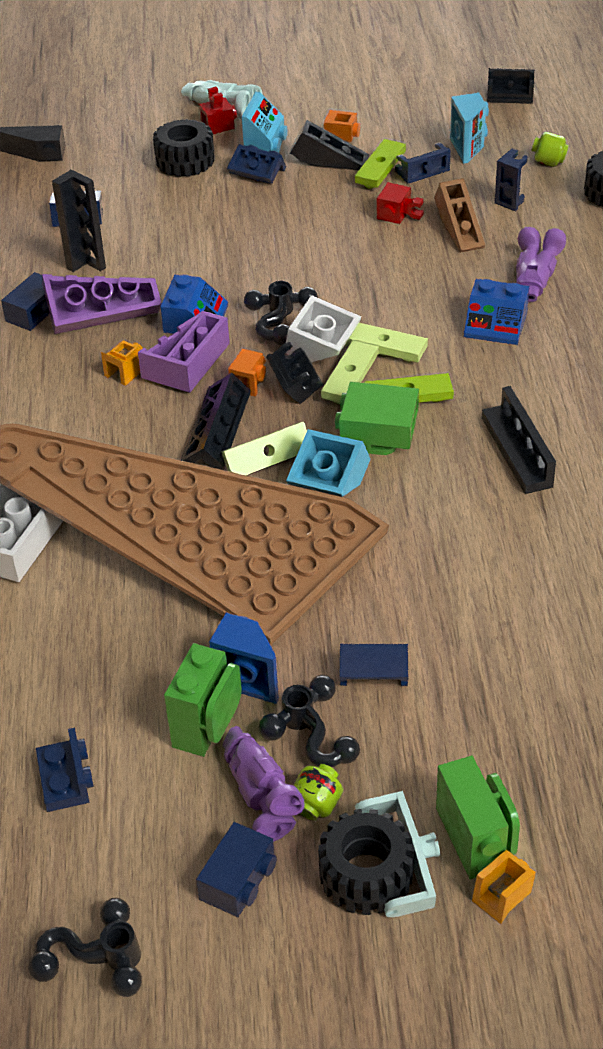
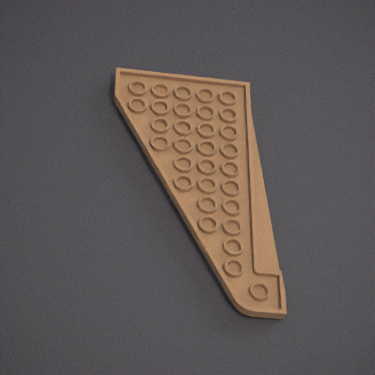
[0,424,389,645]

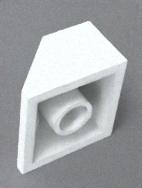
[286,295,361,362]

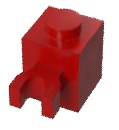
[199,87,237,134]
[377,182,424,224]

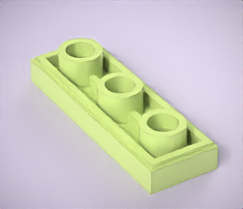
[345,323,428,362]
[321,340,379,404]
[221,422,307,475]

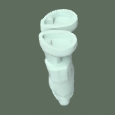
[181,80,263,119]

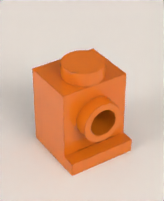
[324,110,361,142]
[228,348,266,397]

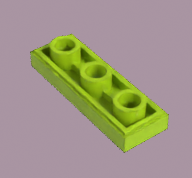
[355,139,406,188]
[364,373,454,403]

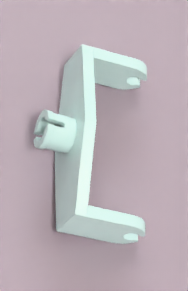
[355,791,440,917]

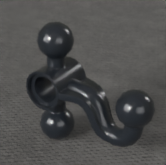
[243,281,318,345]
[258,675,360,767]
[28,897,142,997]

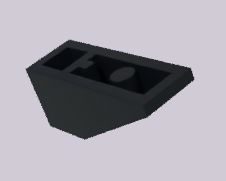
[289,120,369,170]
[0,125,66,162]

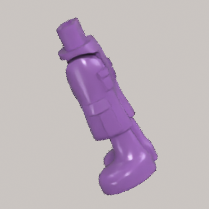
[516,227,566,302]
[223,726,305,842]

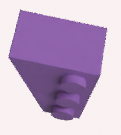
[138,311,230,393]

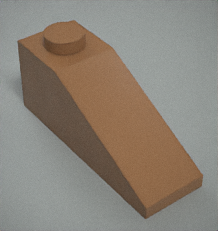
[434,178,485,253]

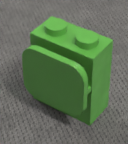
[335,382,419,455]
[164,643,242,757]
[436,755,520,879]

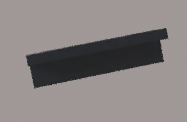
[52,169,106,272]
[180,373,251,469]
[481,386,556,494]

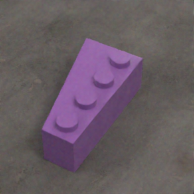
[42,274,161,334]

